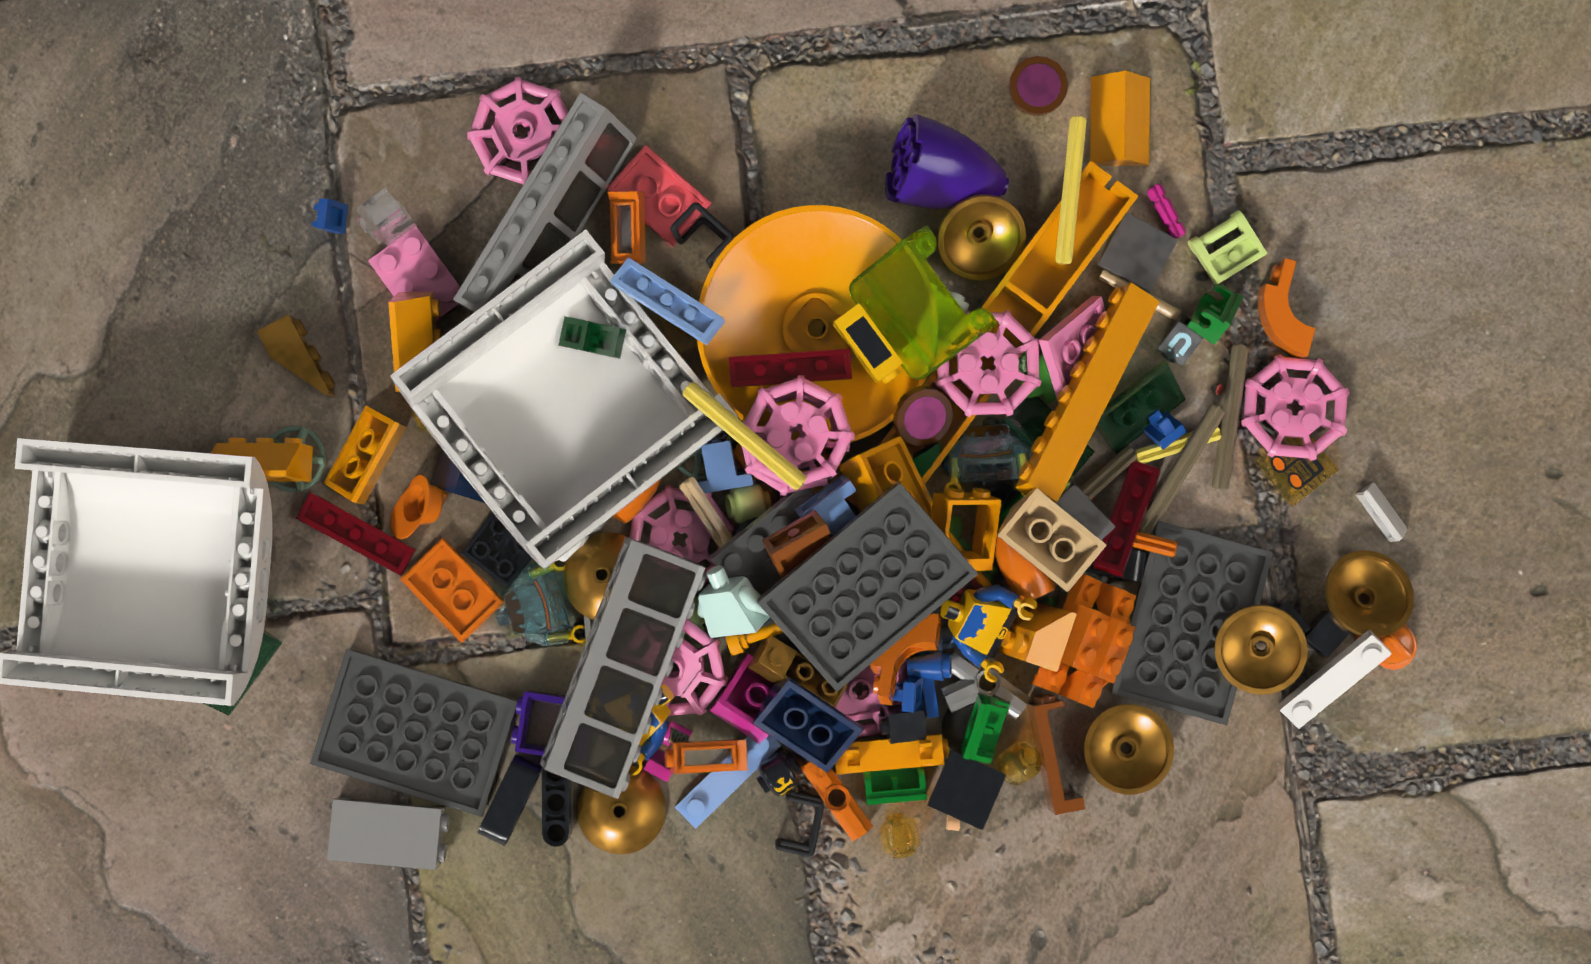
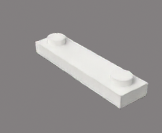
[1277,629,1392,729]

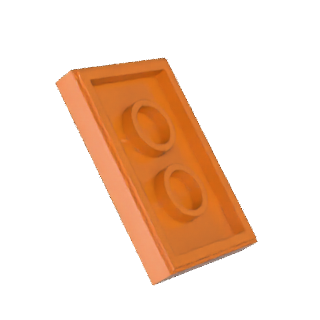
[400,537,505,643]

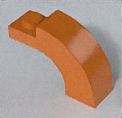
[1257,258,1316,359]
[870,614,942,705]

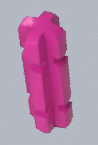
[1147,184,1186,239]

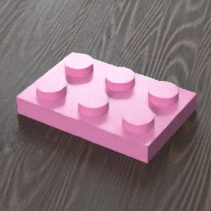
[368,227,460,322]

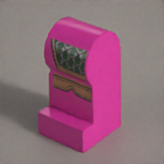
[644,721,693,782]

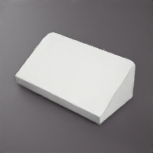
[1356,482,1407,542]

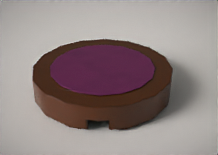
[1009,56,1068,116]
[893,386,953,446]

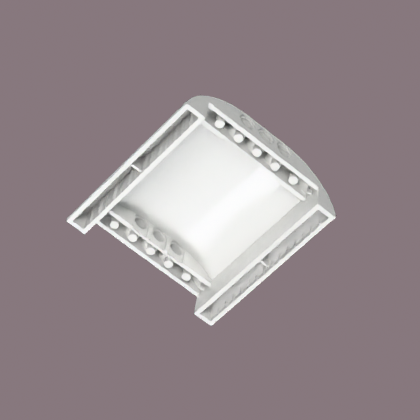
[390,230,738,569]
[0,438,272,706]

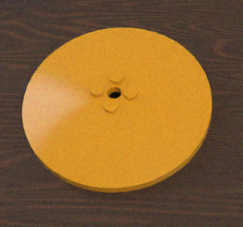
[697,205,938,442]

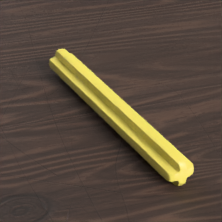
[1055,116,1087,264]
[682,382,807,490]

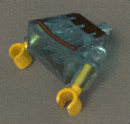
[944,417,1031,496]
[496,562,586,646]

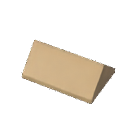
[997,488,1106,592]

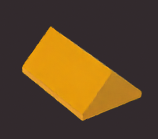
[1090,70,1150,166]
[323,405,407,505]

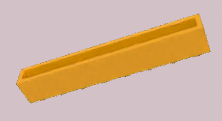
[1016,282,1160,503]

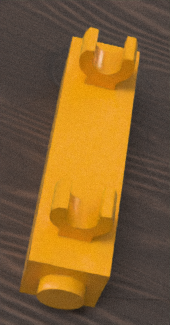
[835,732,949,775]

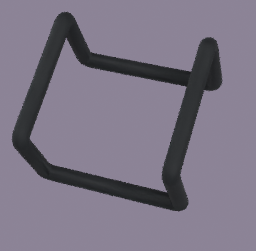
[670,202,733,269]
[775,790,824,857]

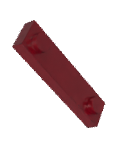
[729,348,852,388]
[1093,461,1161,577]
[296,492,417,576]

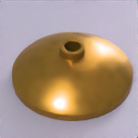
[937,194,1026,280]
[563,532,652,621]
[1325,550,1414,638]
[1215,605,1308,695]
[1083,704,1174,795]
[576,765,666,854]

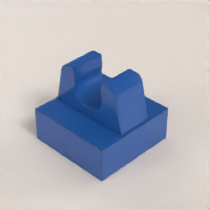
[312,199,348,234]
[1143,409,1186,450]
[893,676,923,713]

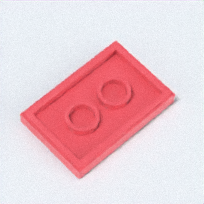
[606,145,712,248]

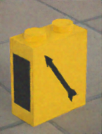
[833,303,903,384]

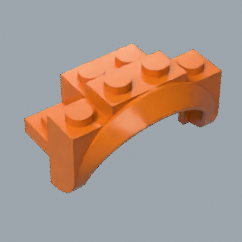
[1031,574,1137,708]

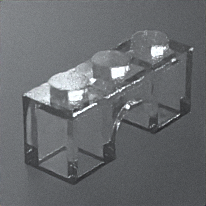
[356,187,419,246]

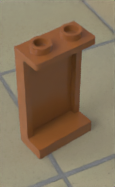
[762,510,830,579]
[1027,694,1085,815]

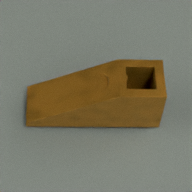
[257,314,336,398]
[748,636,848,708]

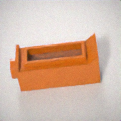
[608,191,646,268]
[665,739,747,774]

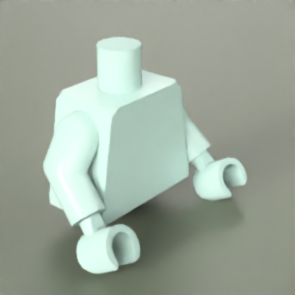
[697,565,770,638]

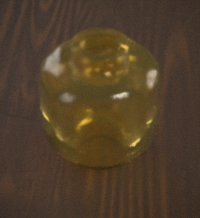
[997,741,1042,786]
[879,813,921,859]

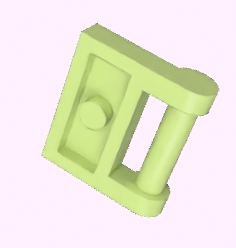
[1188,210,1268,285]

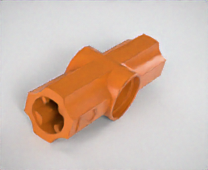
[800,760,873,842]

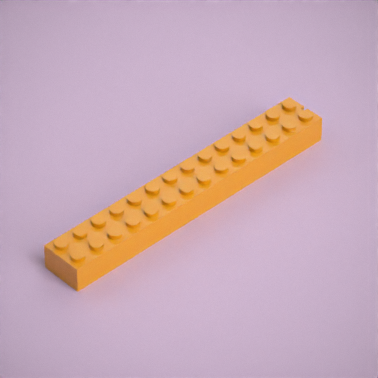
[844,161,1138,512]

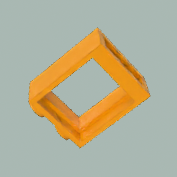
[931,488,1001,571]

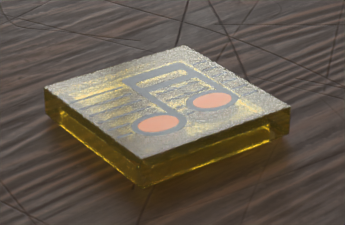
[1254,434,1339,507]

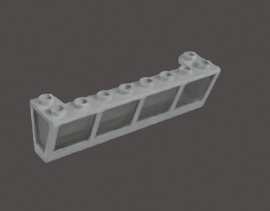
[453,93,637,314]
[540,537,706,799]

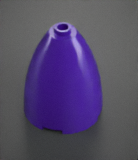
[885,114,1009,209]

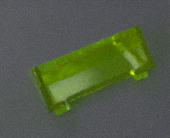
[849,225,999,380]

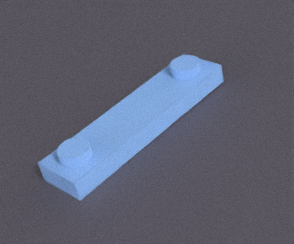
[610,257,725,345]
[675,735,782,829]

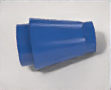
[907,651,952,681]

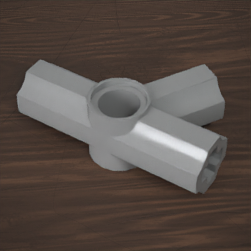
[941,646,1031,719]

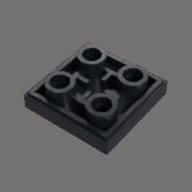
[461,512,533,589]
[927,750,1006,830]

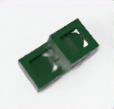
[558,316,626,359]
[912,440,943,477]

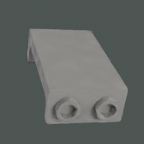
[327,796,450,870]

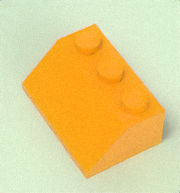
[388,291,443,392]
[839,436,933,518]
[210,438,313,482]
[997,603,1077,672]

